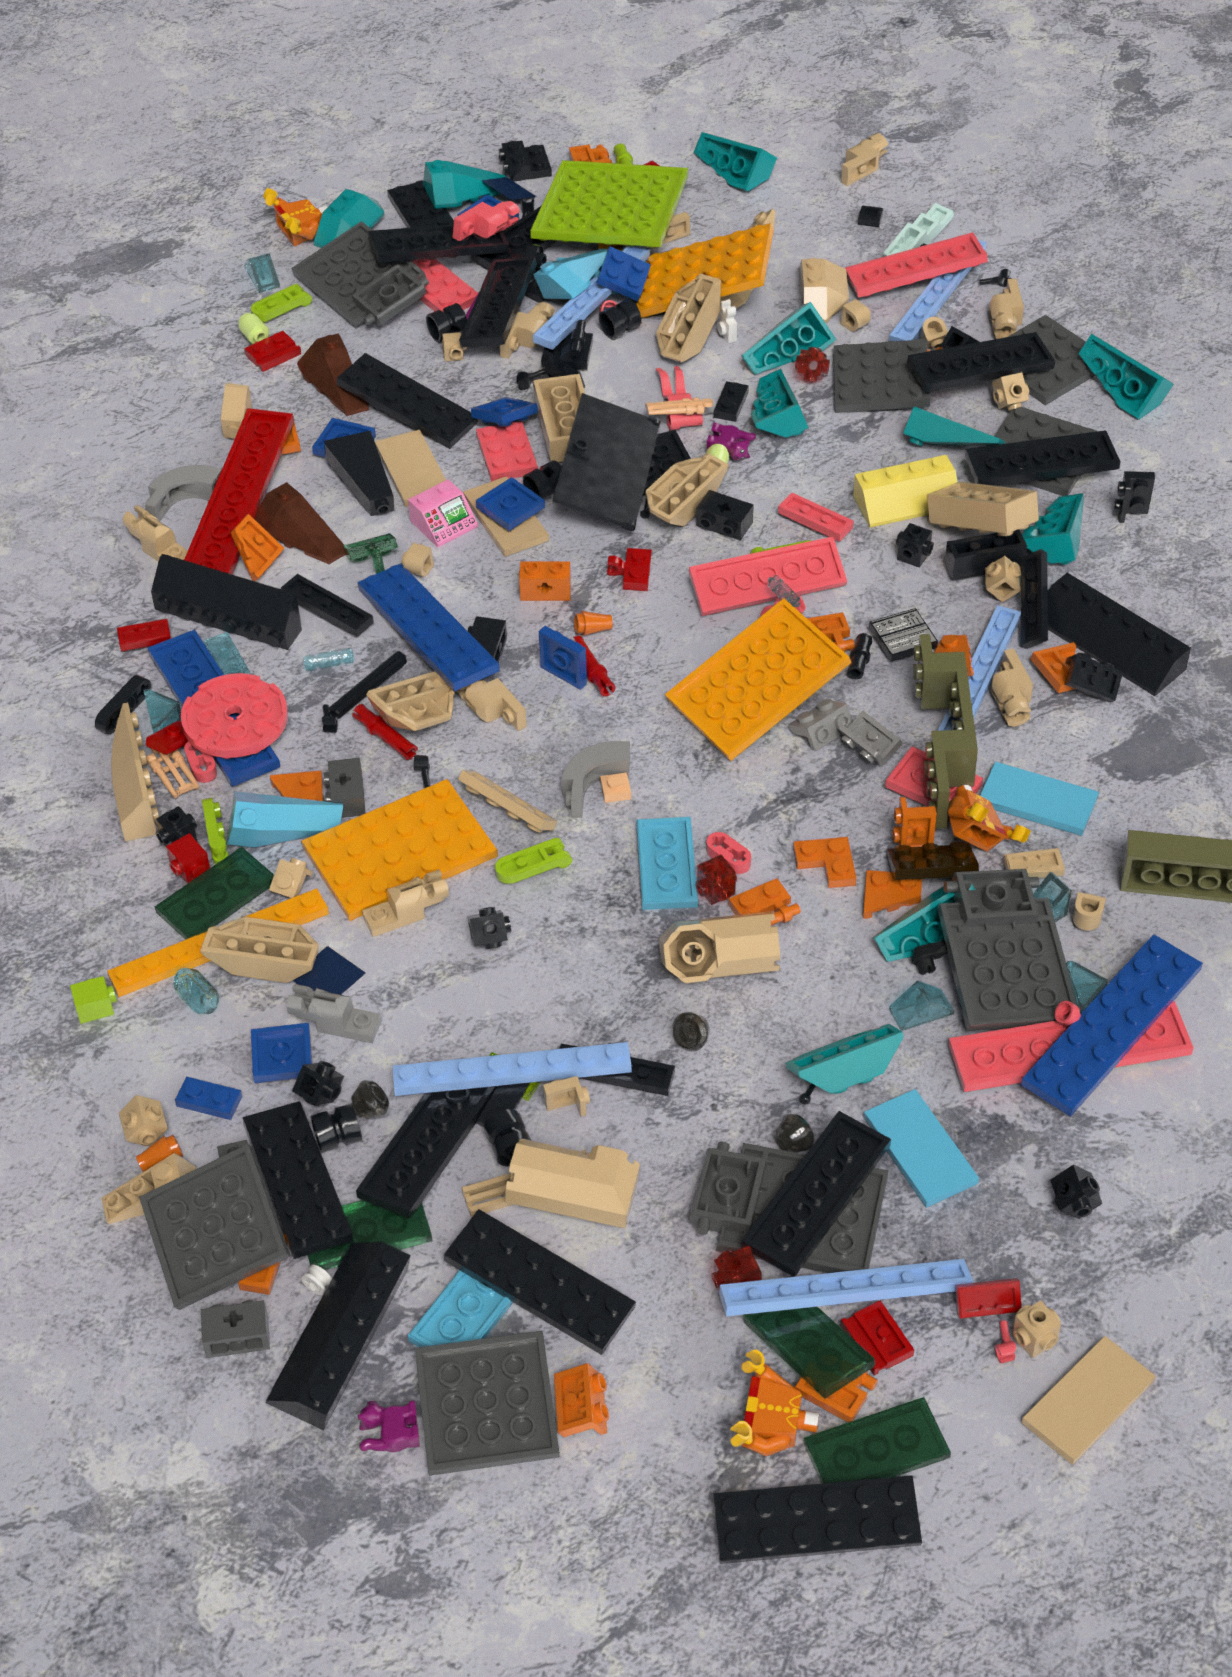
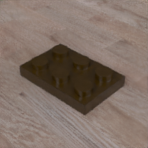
[887,841,979,880]

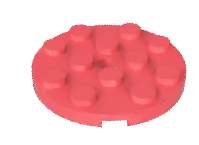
[181,673,288,759]

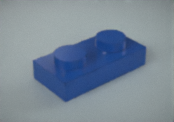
[175,1076,242,1120]

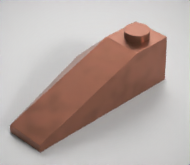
[297,333,369,416]
[254,482,349,564]

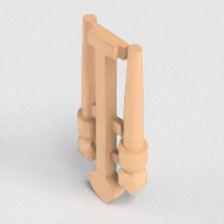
[645,397,713,415]
[146,749,200,798]

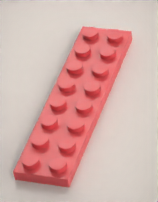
[948,1001,1194,1092]

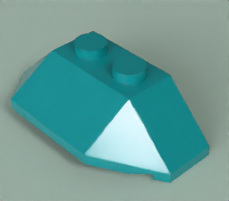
[314,189,385,248]
[785,1024,904,1094]

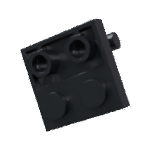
[541,320,593,370]

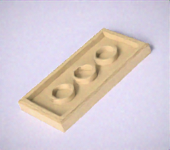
[375,429,446,507]
[463,476,549,557]
[1022,1336,1156,1465]

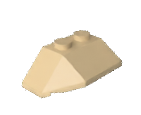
[800,258,849,323]
[656,274,721,363]
[645,454,729,526]
[366,671,455,731]
[200,917,319,983]

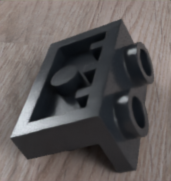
[1114,471,1155,523]
[1065,653,1123,703]

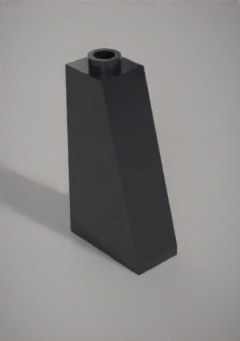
[324,430,394,516]

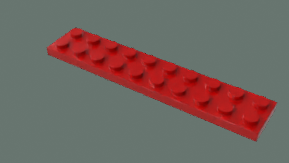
[184,408,294,574]

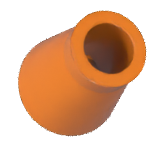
[574,611,613,636]
[136,1135,183,1172]

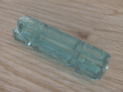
[768,575,801,607]
[303,648,354,671]

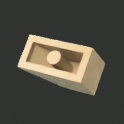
[220,383,253,439]

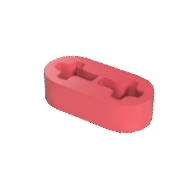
[184,741,217,783]
[706,832,751,874]

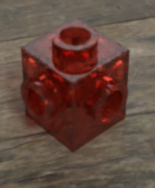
[795,347,830,382]
[695,854,737,905]
[711,1246,762,1291]

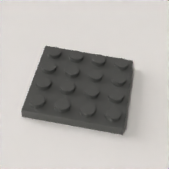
[1008,315,1096,406]
[834,339,930,413]
[994,407,1097,496]
[139,1144,291,1310]
[415,1331,560,1476]

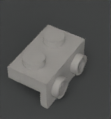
[789,699,853,751]
[838,711,903,767]

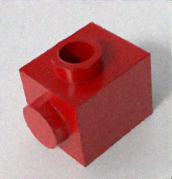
[166,833,211,884]

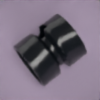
[599,299,642,339]
[426,303,467,342]
[523,460,561,500]
[310,1103,362,1153]
[484,1109,531,1167]

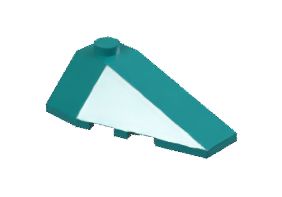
[694,132,777,191]
[423,160,506,209]
[741,302,837,375]
[1078,333,1174,420]
[751,369,809,438]
[903,407,1006,446]
[1022,493,1084,565]
[873,884,975,962]

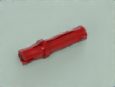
[571,636,616,696]
[352,704,418,760]

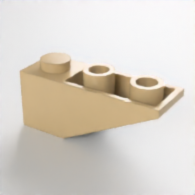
[101,1153,196,1224]

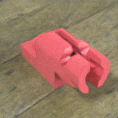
[453,201,519,241]

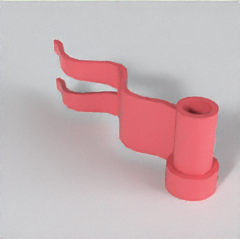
[656,366,703,431]

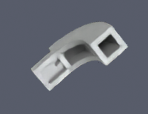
[145,465,222,521]
[562,741,630,818]

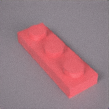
[778,493,854,542]

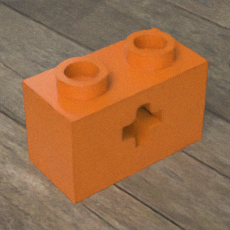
[519,561,571,601]

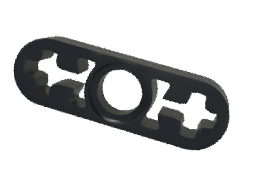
[95,675,151,735]

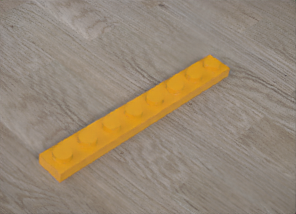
[107,888,329,998]

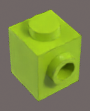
[70,976,117,1024]

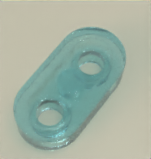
[173,968,219,1014]

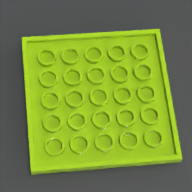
[530,160,689,248]

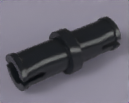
[847,633,873,679]

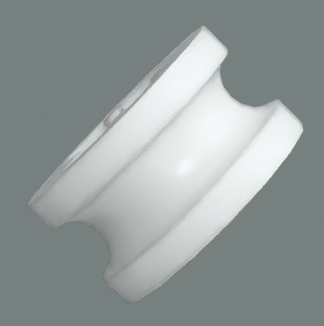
[301,1265,332,1296]

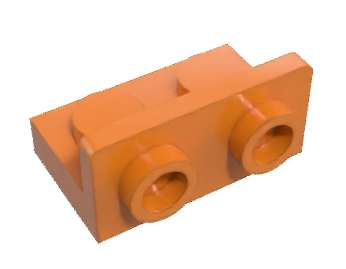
[892,797,937,847]
[554,1363,609,1437]

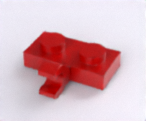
[607,548,652,591]

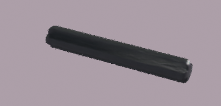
[329,651,407,719]

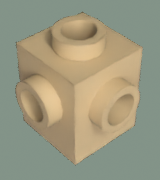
[992,372,1029,411]
[985,556,1021,603]
[119,1095,168,1147]
[1012,1300,1061,1358]

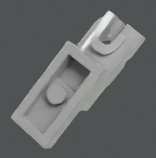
[287,984,382,1043]

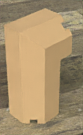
[658,911,780,983]
[505,1139,640,1228]

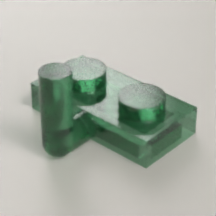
[343,533,398,574]

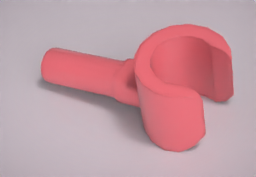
[995,1320,1016,1364]

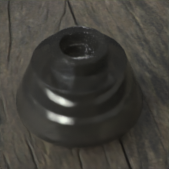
[672,1012,710,1051]
[351,1080,389,1119]
[775,1114,814,1153]

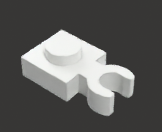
[717,299,737,343]

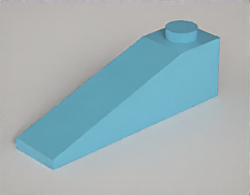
[533,249,608,299]
[227,791,343,847]

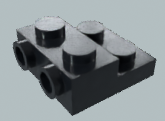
[498,140,552,182]

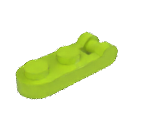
[251,284,312,323]
[202,798,229,866]
[495,838,573,884]

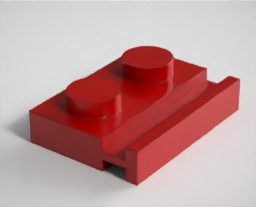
[244,331,301,372]
[841,1300,915,1376]

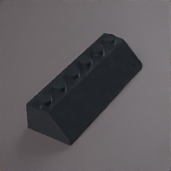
[151,554,302,650]
[1048,572,1191,696]
[266,1242,411,1431]

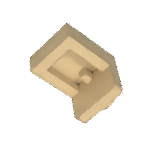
[269,858,313,898]
[543,1076,590,1116]

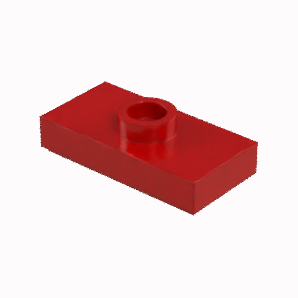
[117,619,171,651]
[145,721,188,755]
[955,1278,1022,1319]

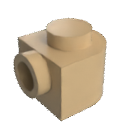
[840,299,871,332]
[920,317,948,350]
[442,332,467,361]
[401,543,434,577]
[1073,892,1106,931]

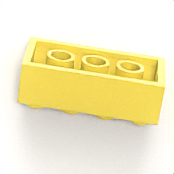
[853,455,958,528]

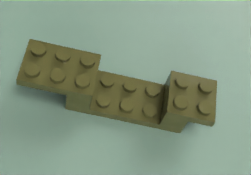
[913,634,978,829]

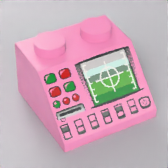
[408,479,478,547]

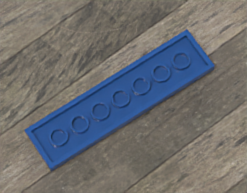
[357,563,500,692]
[148,629,280,787]
[1021,934,1203,1117]

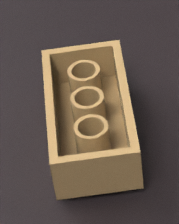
[533,374,585,462]
[927,481,1039,536]

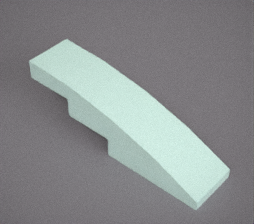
[883,203,954,257]

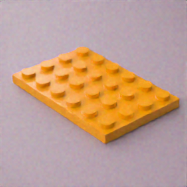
[636,223,774,318]
[665,598,851,761]
[301,779,498,921]

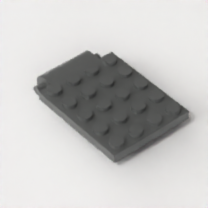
[291,221,429,327]
[937,869,1078,1031]
[689,1142,889,1273]

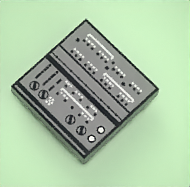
[869,608,938,662]

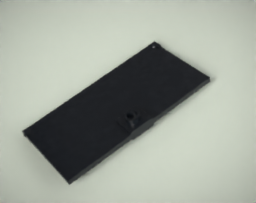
[552,393,661,531]

